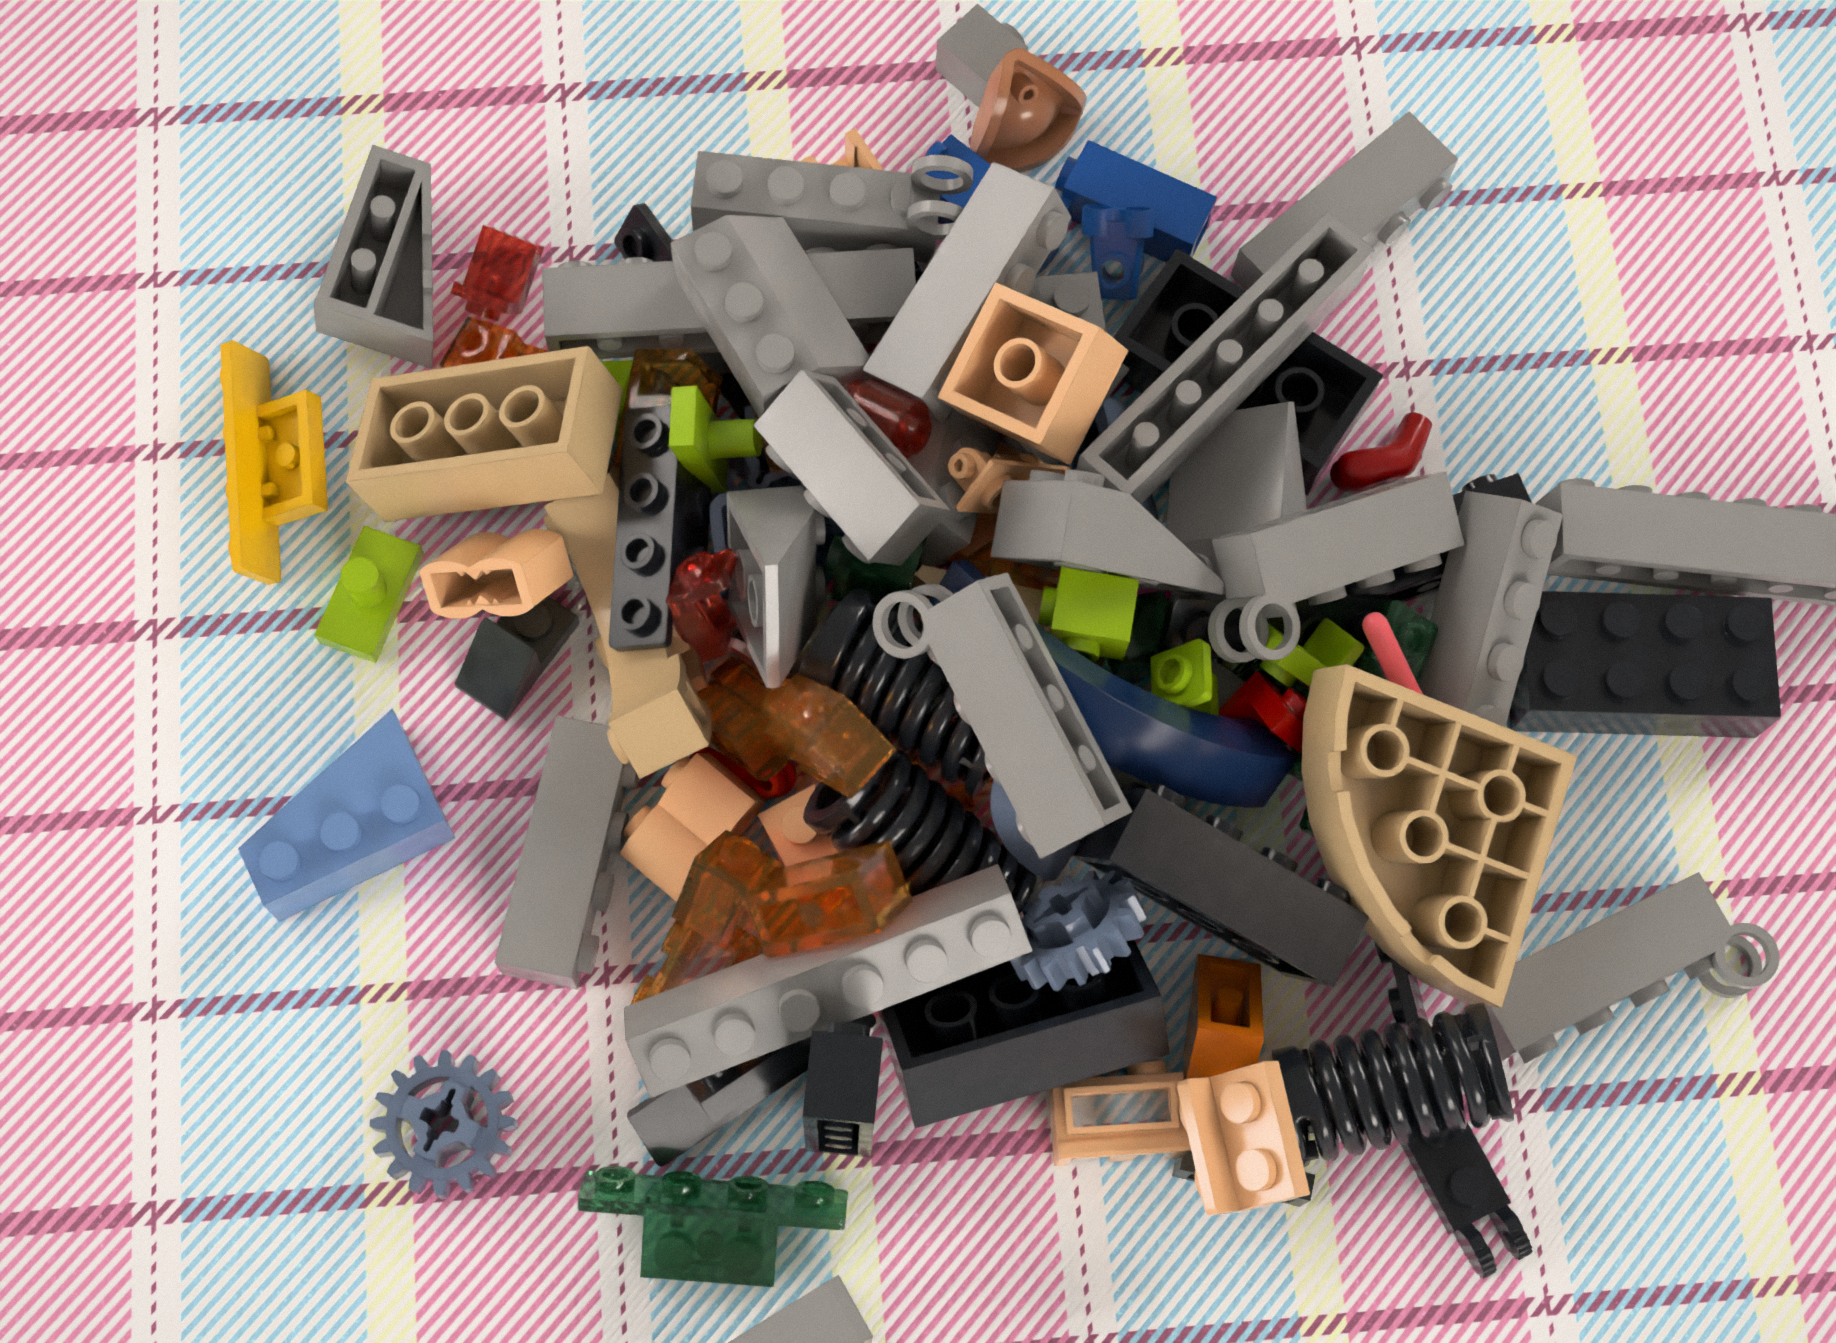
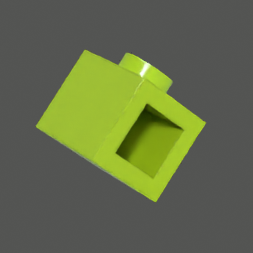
[1038,566,1139,662]

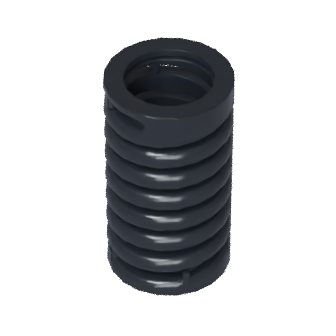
[796,586,991,798]
[803,732,1037,914]
[1272,1002,1514,1167]

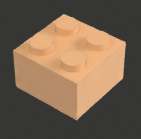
[937,282,1128,465]

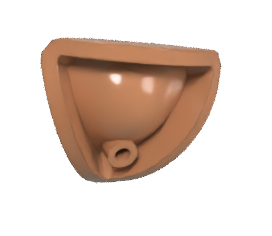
[970,48,1087,173]

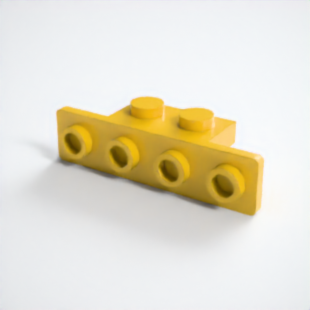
[220,340,328,585]

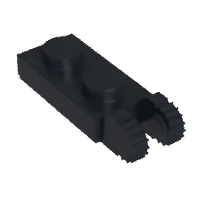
[1399,1109,1533,1279]

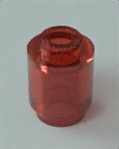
[844,379,932,459]

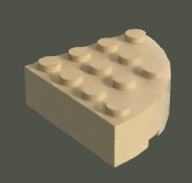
[1301,664,1577,1008]

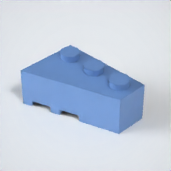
[238,708,455,922]

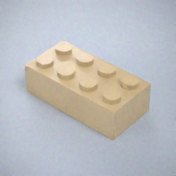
[346,346,623,522]

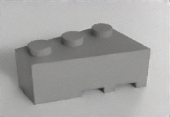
[314,144,433,369]

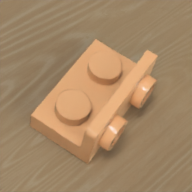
[1177,1061,1310,1216]

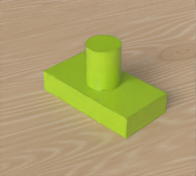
[669,386,762,493]
[314,526,424,663]

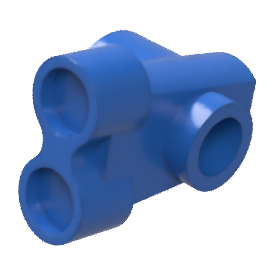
[1082,204,1154,300]

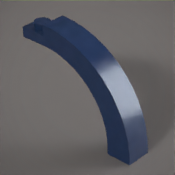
[929,561,1298,808]

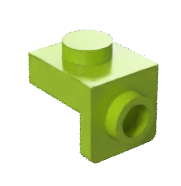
[1259,618,1364,688]
[1151,639,1219,715]

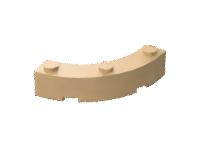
[544,460,712,779]

